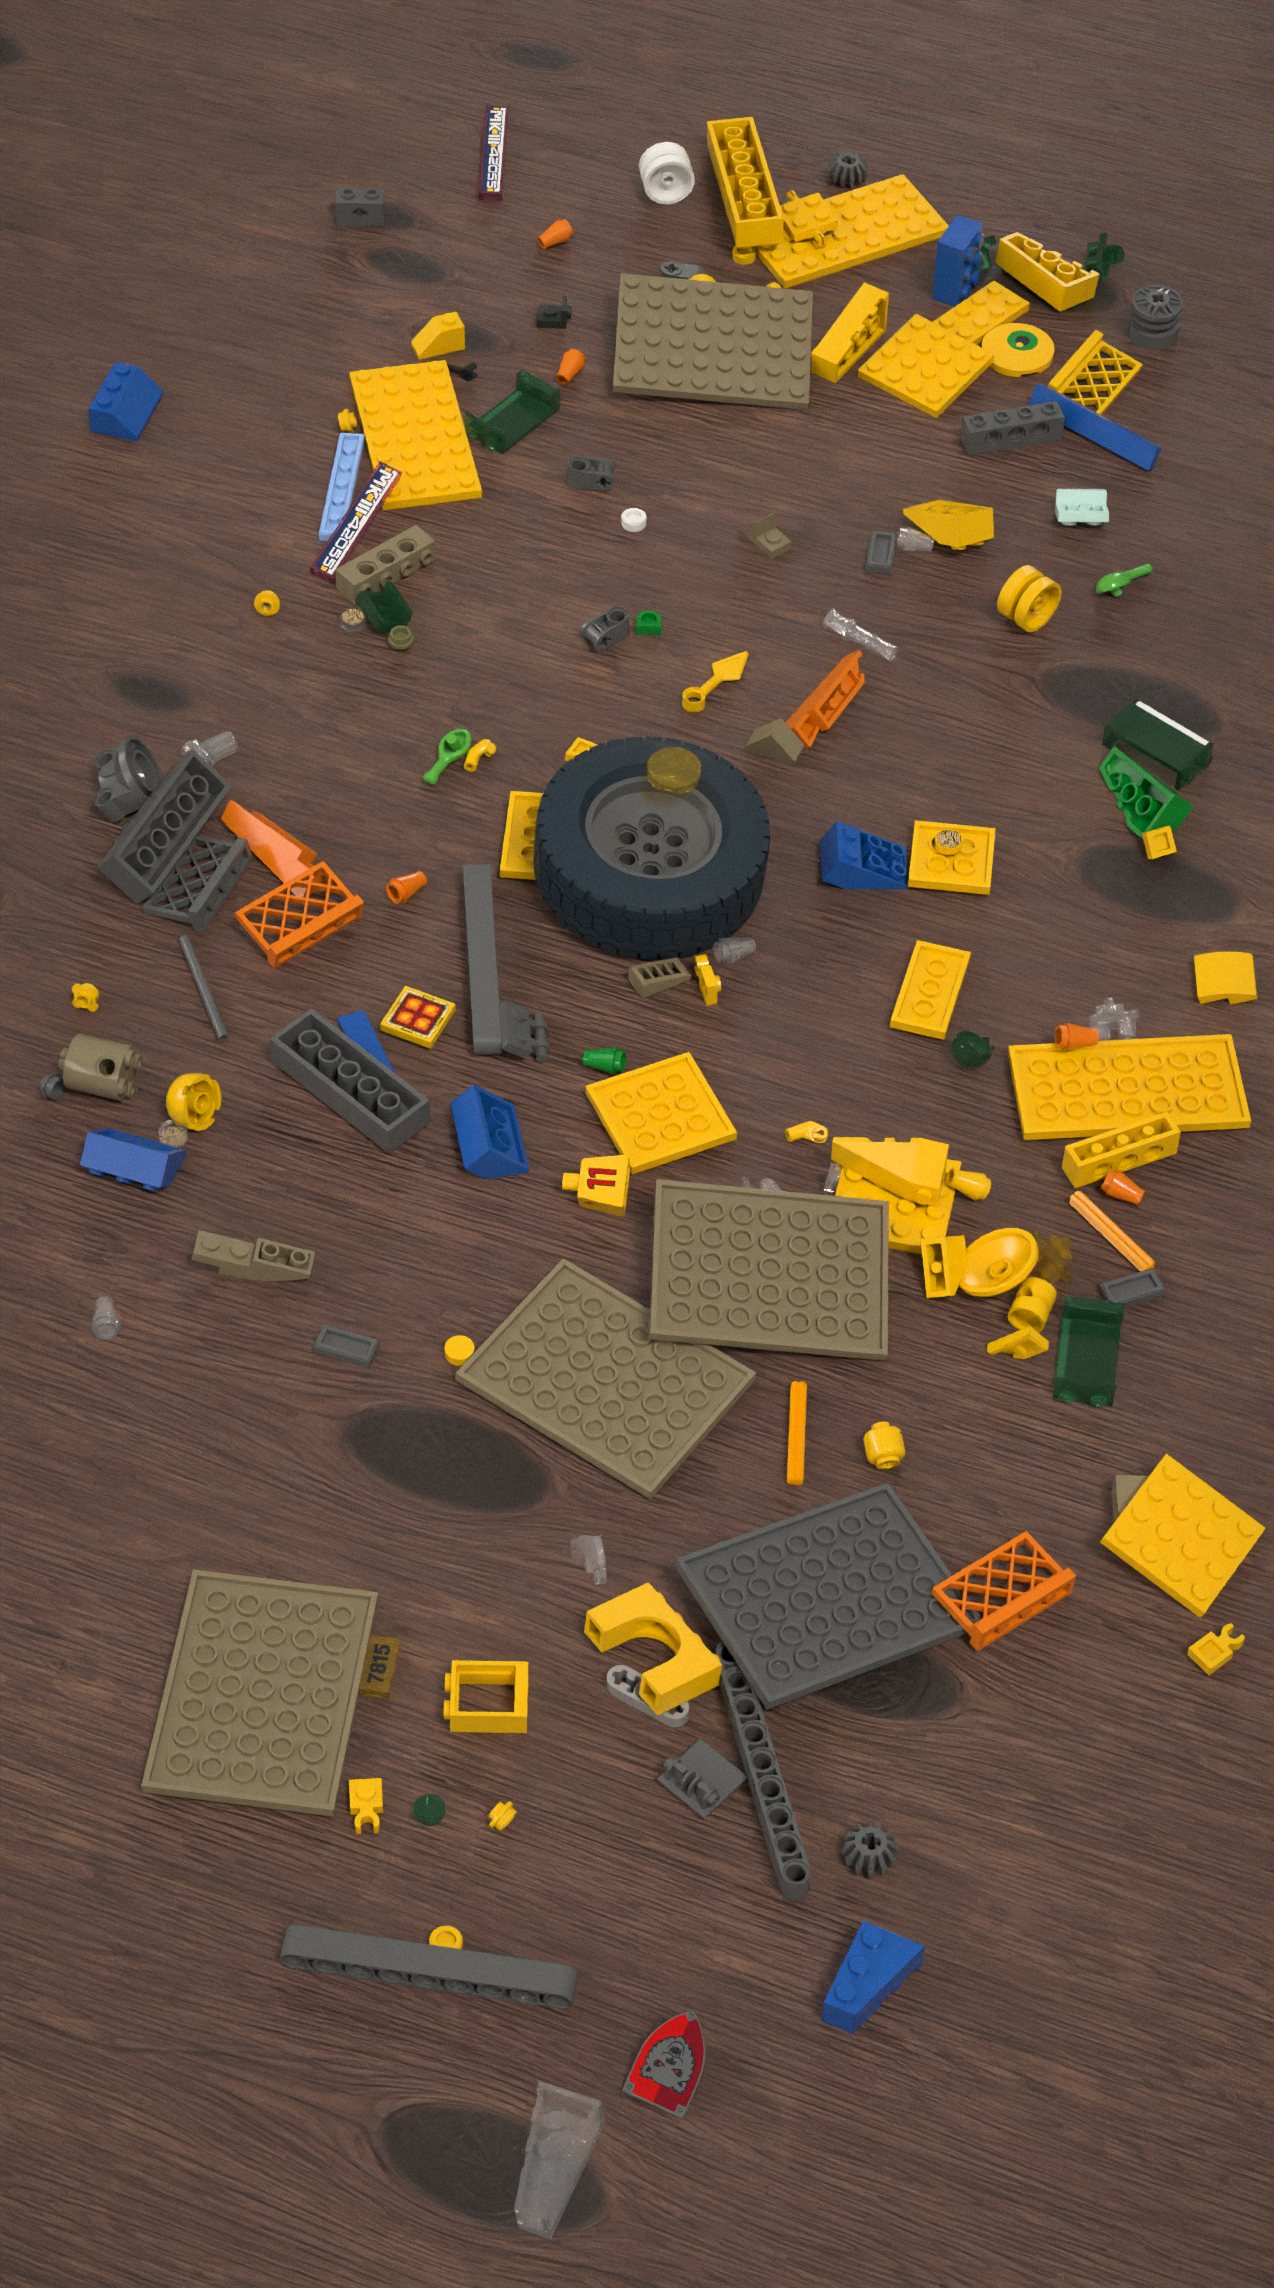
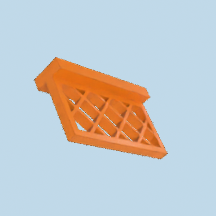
[235,861,364,969]
[931,1531,1077,1652]

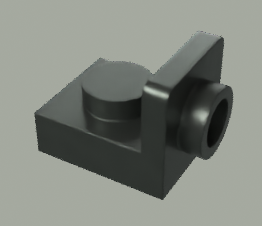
[537,295,572,329]

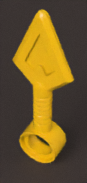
[682,651,749,713]

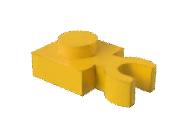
[694,954,722,1006]
[1187,1623,1245,1675]
[349,1778,383,1834]

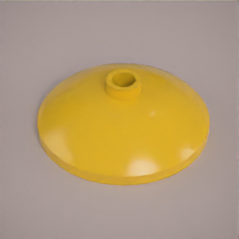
[959,1228,1039,1297]

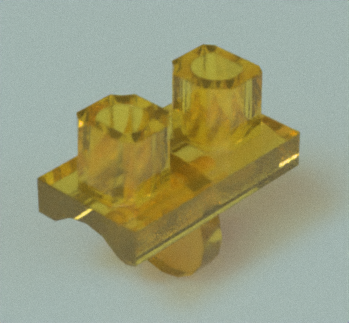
[1030,1230,1073,1284]

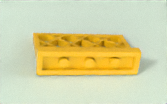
[1047,330,1143,415]

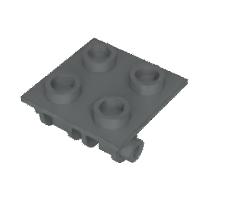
[657,1738,748,1819]

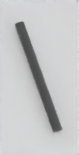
[179,935,229,1042]

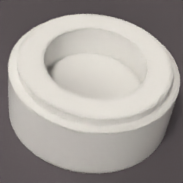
[621,508,647,532]

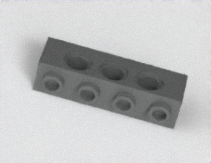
[960,401,1065,455]

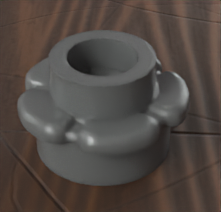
[40,1073,66,1100]

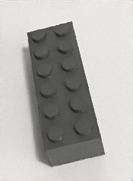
[97,749,231,904]
[269,1008,430,1153]

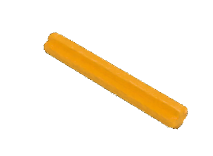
[1069,1191,1155,1272]
[787,1381,807,1486]

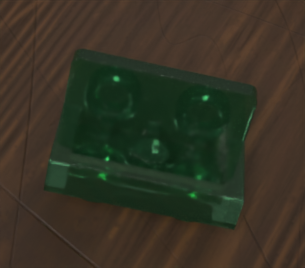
[356,581,412,633]

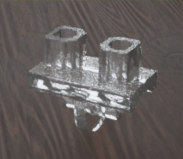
[1084,997,1140,1041]

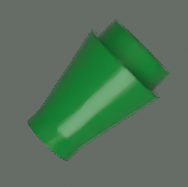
[583,1047,627,1075]

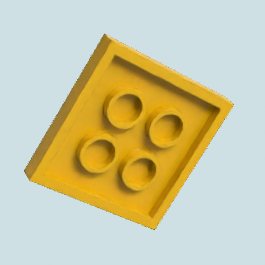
[908,820,996,895]

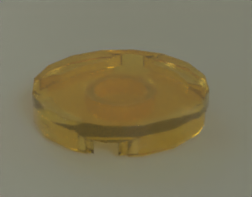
[647,747,701,794]

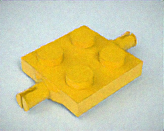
[780,190,838,247]

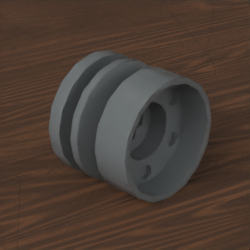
[1128,285,1183,350]

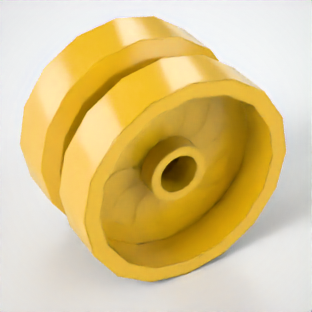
[997,565,1062,632]

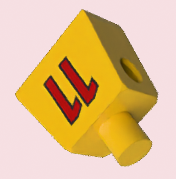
[562,1155,631,1217]

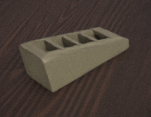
[629,957,691,999]

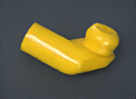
[464,739,496,772]

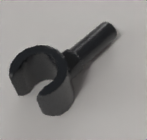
[447,362,478,381]

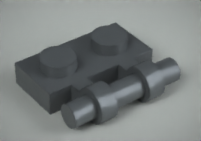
[499,1000,549,1063]

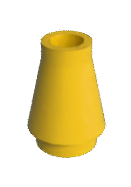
[946,1168,991,1201]

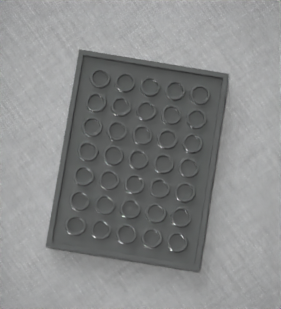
[674,1482,982,1710]

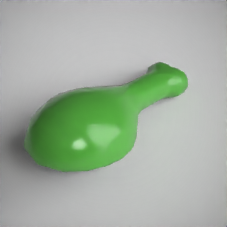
[1096,564,1153,597]
[423,729,472,785]

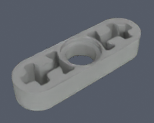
[607,1665,689,1727]

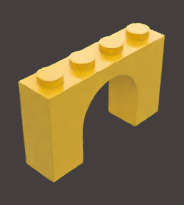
[584,1583,722,1716]

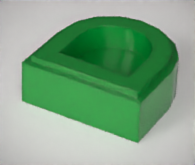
[635,610,662,635]

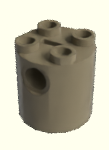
[58,1033,143,1101]

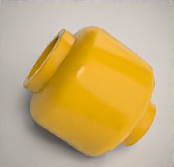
[863,1422,906,1469]

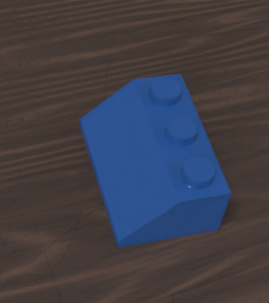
[88,362,164,441]
[450,1085,530,1179]
[80,1128,187,1191]

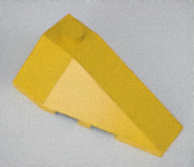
[831,1137,949,1207]

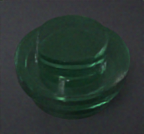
[413,1794,446,1826]

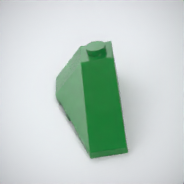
[1099,746,1194,839]

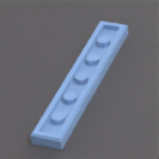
[319,433,365,541]

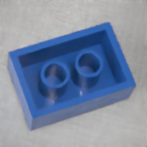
[932,215,985,307]

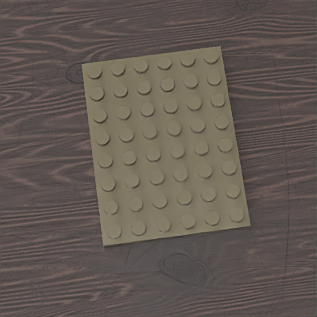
[612,273,813,410]
[649,1179,889,1361]
[455,1258,756,1499]
[141,1569,379,1817]

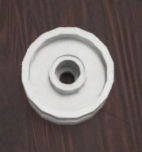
[638,142,695,205]

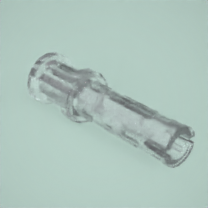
[823,609,898,662]

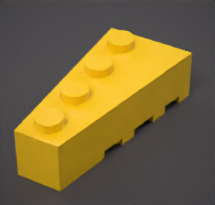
[995,232,1100,312]
[810,282,889,383]

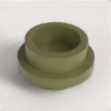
[388,626,414,650]

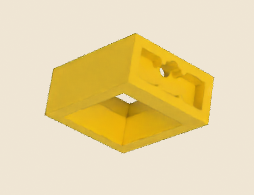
[444,1660,528,1733]

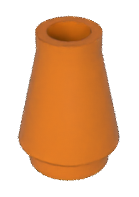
[537,219,573,250]
[555,349,585,385]
[386,871,427,904]
[1054,1022,1099,1051]
[1100,1169,1145,1206]

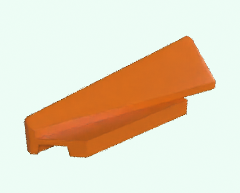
[785,650,865,749]
[221,800,328,898]

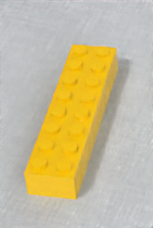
[707,117,784,248]

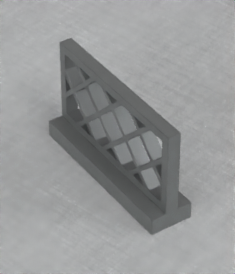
[142,835,253,933]

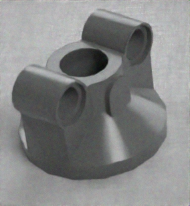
[93,735,163,822]

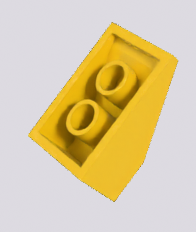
[903,500,994,550]

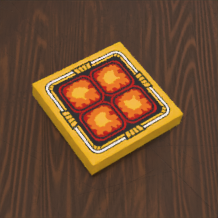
[380,986,456,1049]

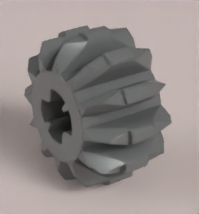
[828,150,868,189]
[842,1820,898,1879]

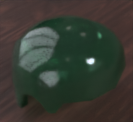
[950,1030,995,1069]

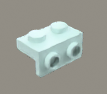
[1055,489,1109,526]

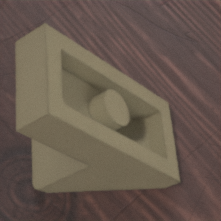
[740,512,792,559]

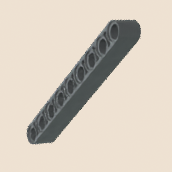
[463,863,502,1055]
[716,1642,811,1901]
[279,1925,578,2009]

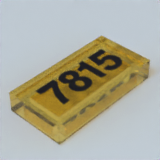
[359,1635,400,1699]

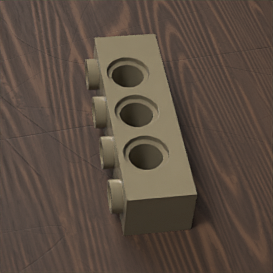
[335,525,435,604]

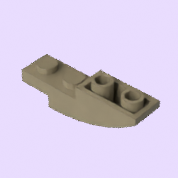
[191,1230,315,1281]

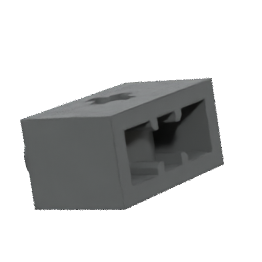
[336,188,385,227]

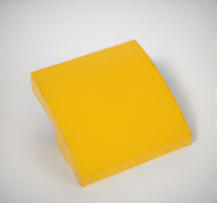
[1194,952,1258,1005]

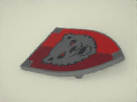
[622,2010,706,2119]

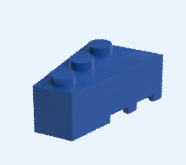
[822,1920,925,2034]

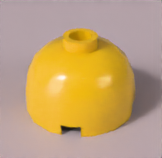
[166,1073,221,1131]

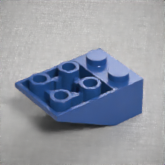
[820,821,908,889]

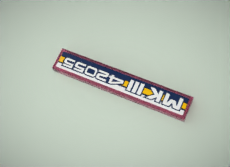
[479,106,509,201]
[310,461,402,583]

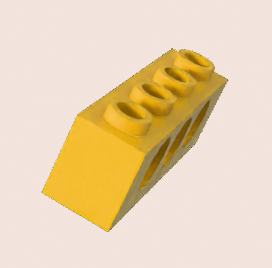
[1062,1112,1181,1188]

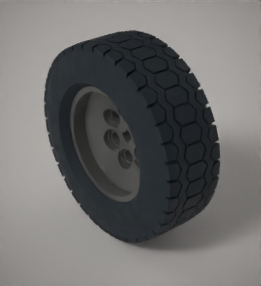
[533,736,770,960]

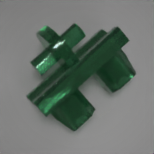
[1084,233,1125,279]

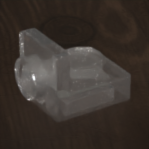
[570,1535,607,1585]

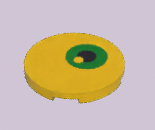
[981,323,1054,377]

